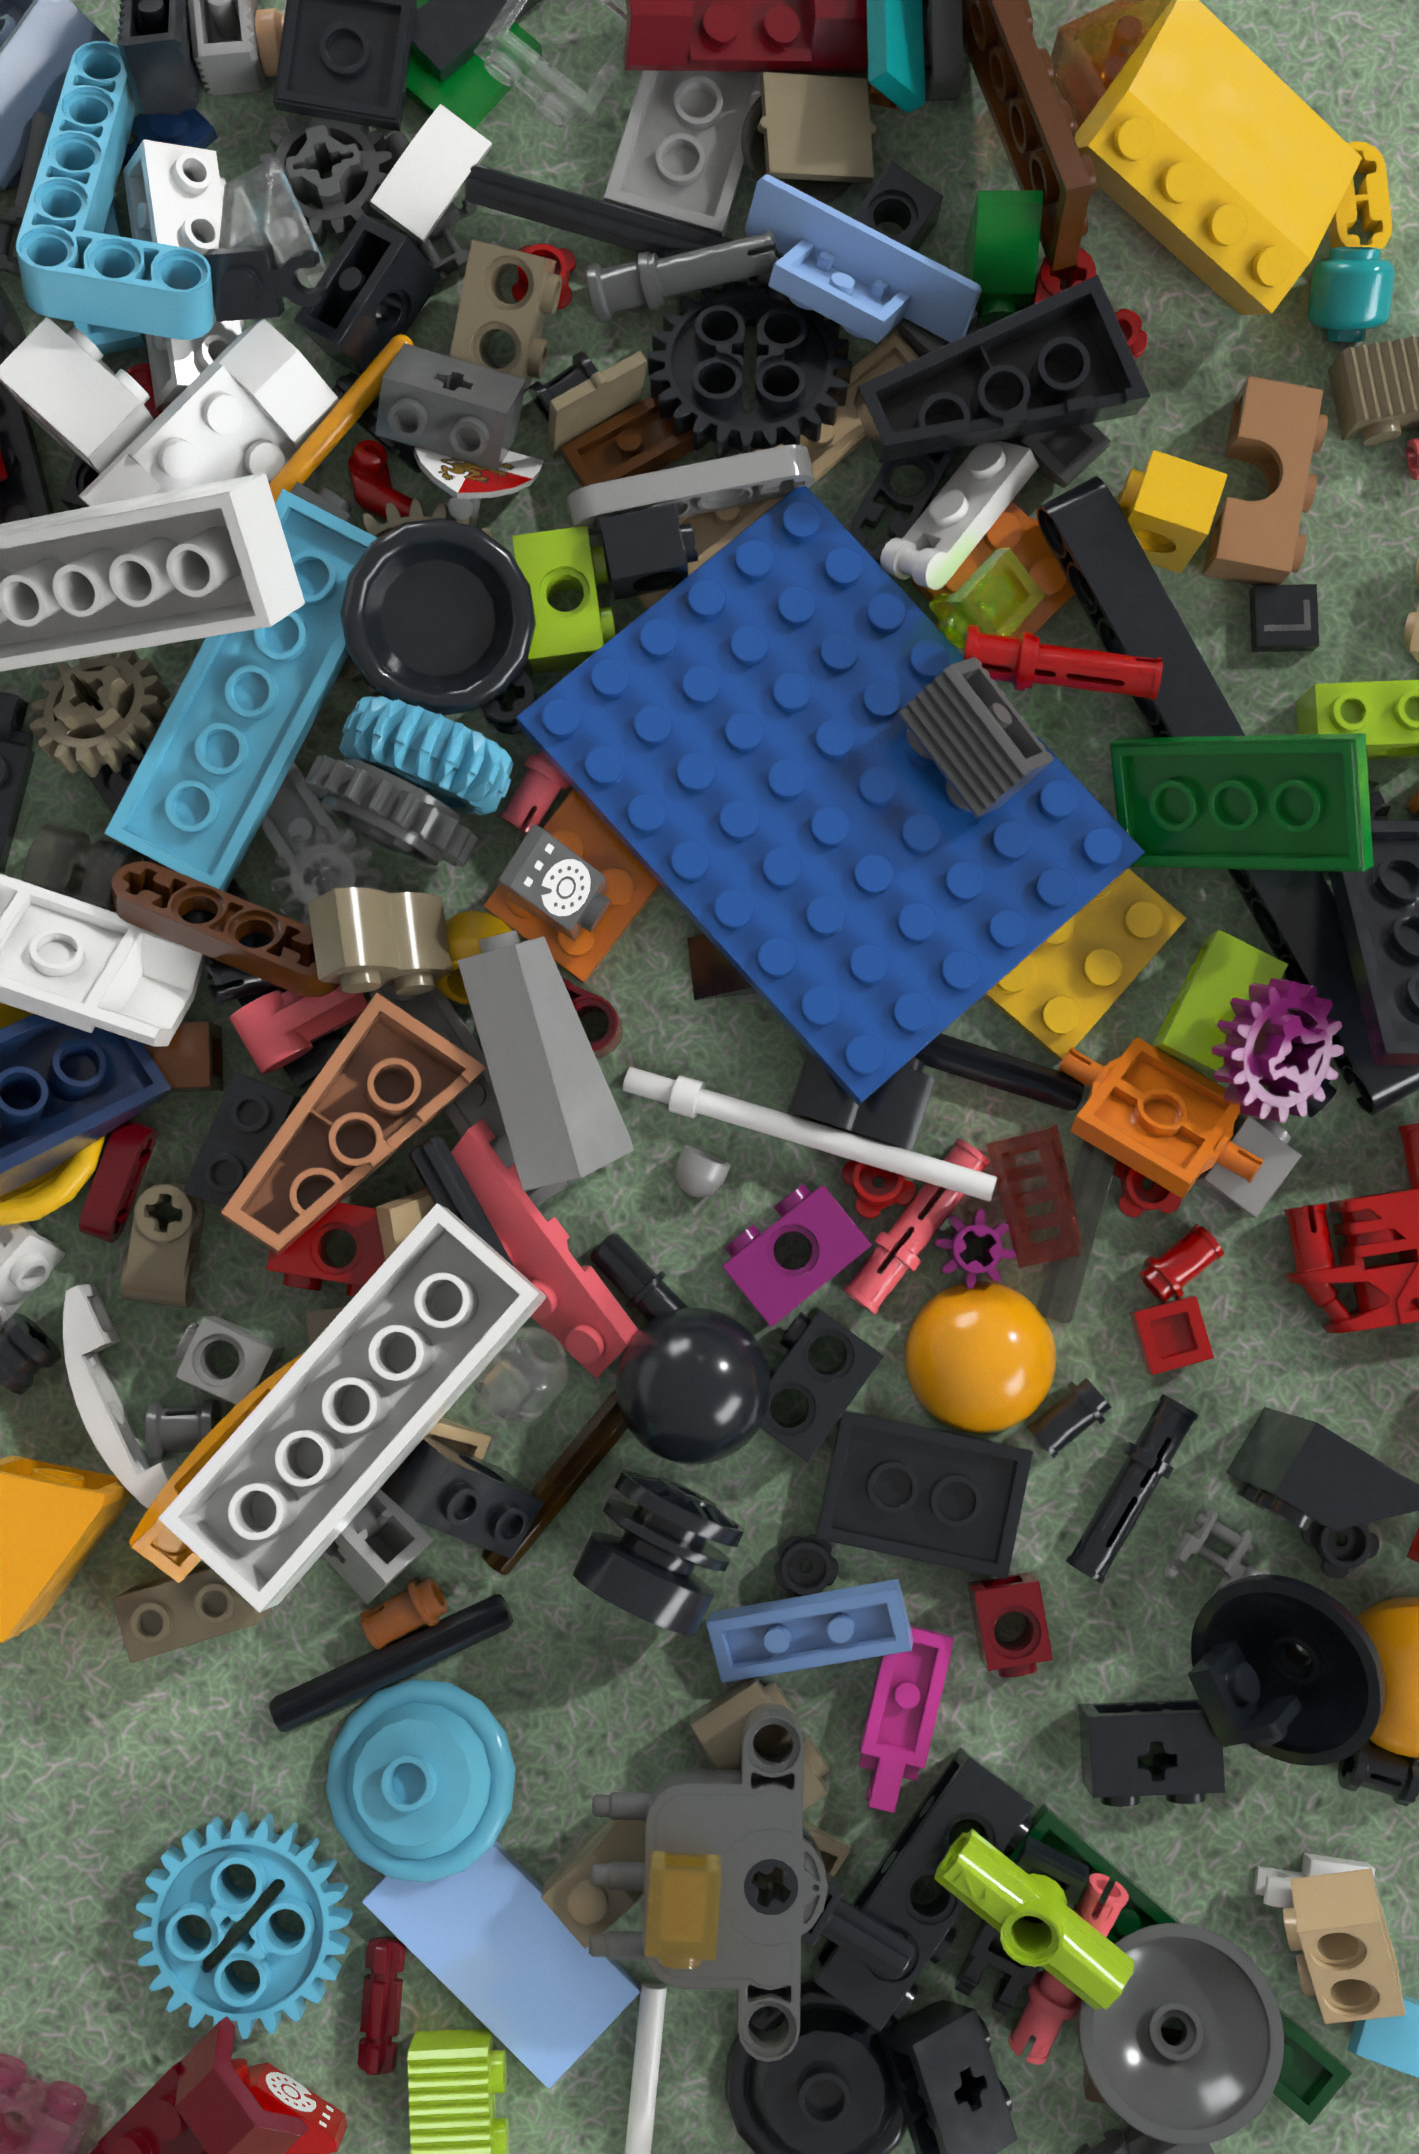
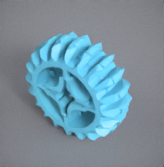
[339,696,514,816]

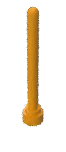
[269,334,414,503]

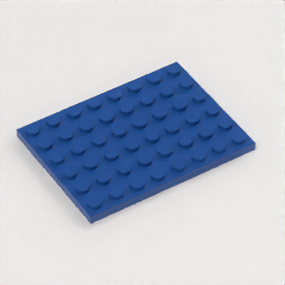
[516,486,1145,1106]

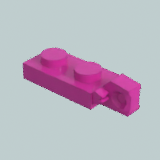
[858,1625,954,1813]

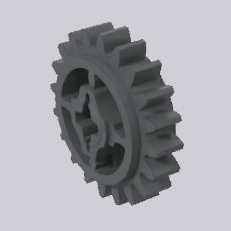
[304,755,478,868]

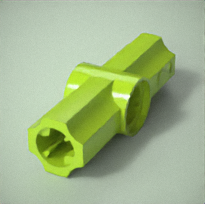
[934,1829,1134,2011]

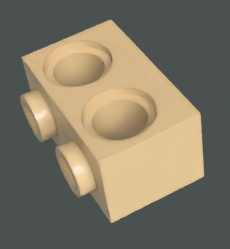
[1283,1868,1406,2024]

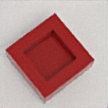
[1129,1295,1214,1375]

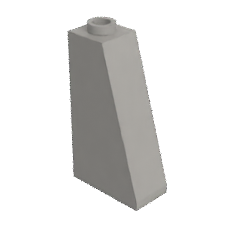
[457,930,634,1191]

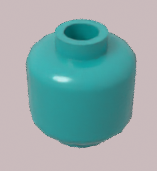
[1308,247,1395,342]

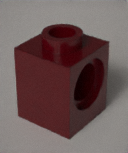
[967,1572,1053,1678]

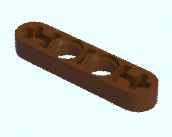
[112,861,340,997]

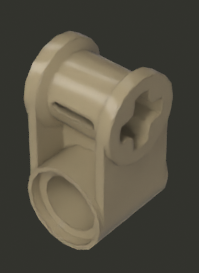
[121,1183,204,1309]

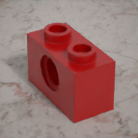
[266,1202,385,1297]

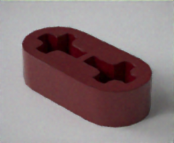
[79,1120,157,1244]

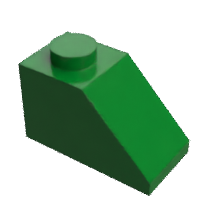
[964,190,1043,326]

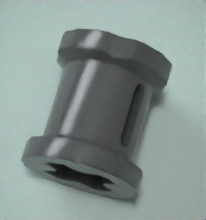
[145,1399,222,1460]

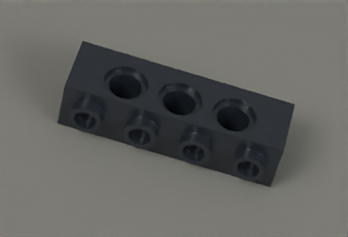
[809,1747,1034,2032]

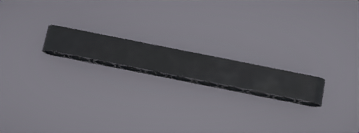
[1036,476,1419,1115]

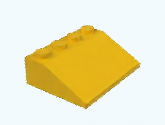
[1074,0,1362,315]

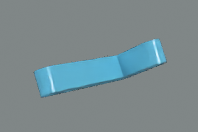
[16,41,214,340]

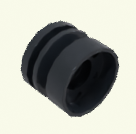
[572,1469,744,1635]

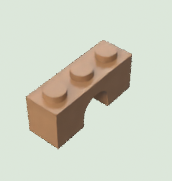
[1203,376,1328,585]

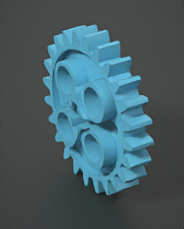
[133,1811,353,2039]

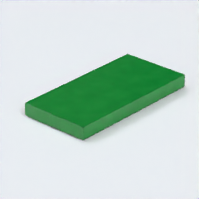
[1110,733,1373,872]

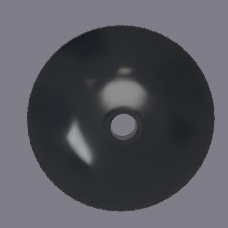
[1191,1574,1386,1766]

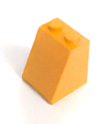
[0,1455,133,1643]

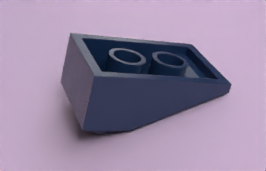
[0,1014,172,1196]

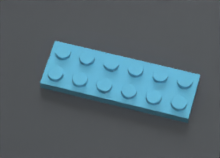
[104,489,378,892]

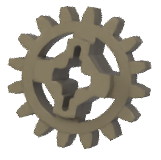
[30,650,171,777]

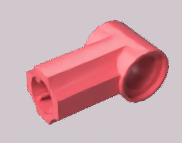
[229,985,368,1075]

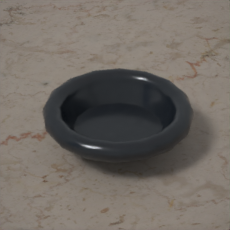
[340,518,536,716]
[725,1981,908,2154]

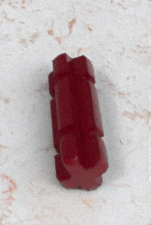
[357,1936,406,2075]

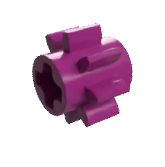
[933,1209,1016,1289]

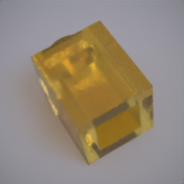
[645,1851,721,1969]

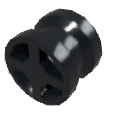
[0,1313,61,1395]

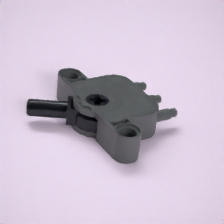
[589,1703,915,2062]

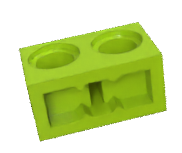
[1296,680,1419,760]

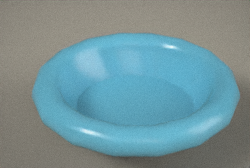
[326,1679,516,1883]

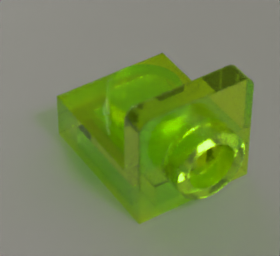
[929,548,1045,650]

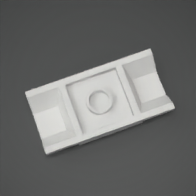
[79,318,339,507]
[0,874,206,1047]

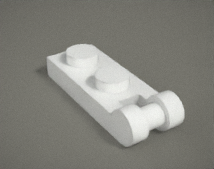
[880,440,1039,590]

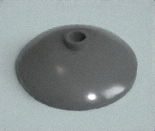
[1078,1923,1284,2145]

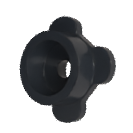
[1301,1521,1379,1579]

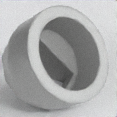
[675,1145,731,1198]

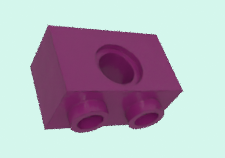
[722,1184,872,1327]

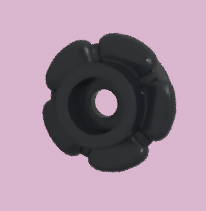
[774,1534,838,1597]

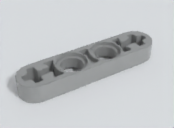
[567,445,815,535]

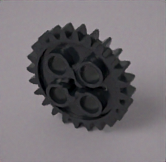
[648,276,852,459]

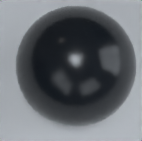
[616,1308,771,1465]

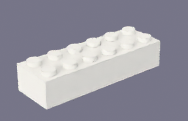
[0,473,305,672]
[158,1203,547,1613]

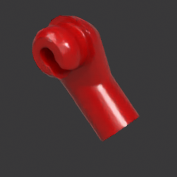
[348,440,413,521]

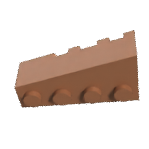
[221,992,487,1255]

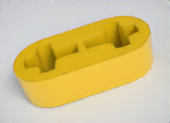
[1328,141,1392,252]

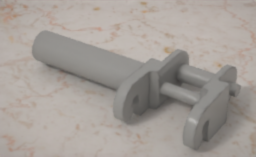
[1163,1508,1265,1596]

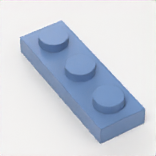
[706,1579,914,1683]

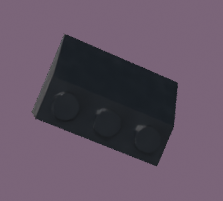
[1226,1407,1419,1531]

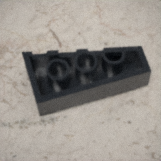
[854,275,1150,463]

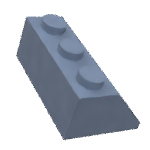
[0,0,110,190]

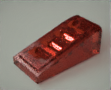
[986,1124,1083,1268]

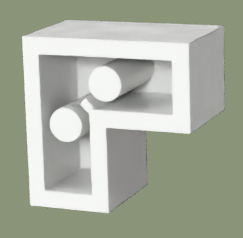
[0,317,154,475]

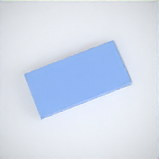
[362,1841,641,2089]

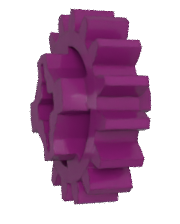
[1211,978,1344,1123]

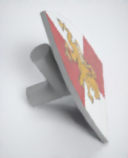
[414,447,544,527]

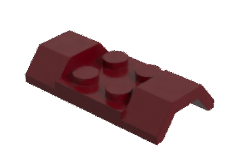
[623,0,868,73]
[90,2016,309,2154]

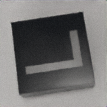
[1249,584,1319,652]

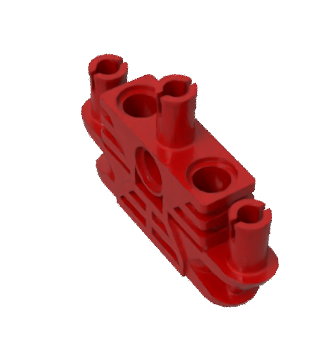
[1284,1123,1419,1333]

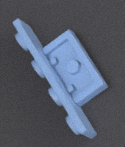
[745,174,981,344]

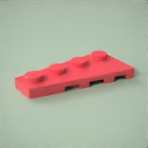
[421,1118,639,1379]

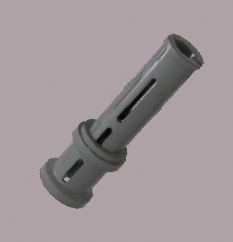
[587,230,779,323]

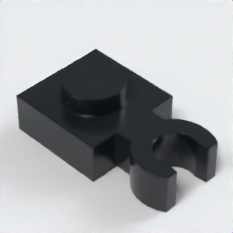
[203,244,326,322]

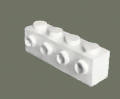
[123,140,244,411]

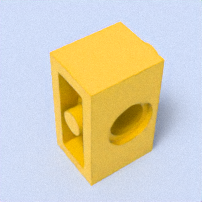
[1115,450,1228,574]

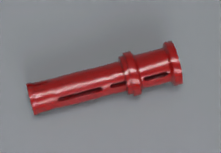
[963,624,1163,700]

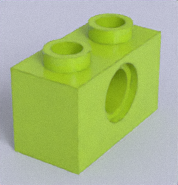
[512,525,616,674]

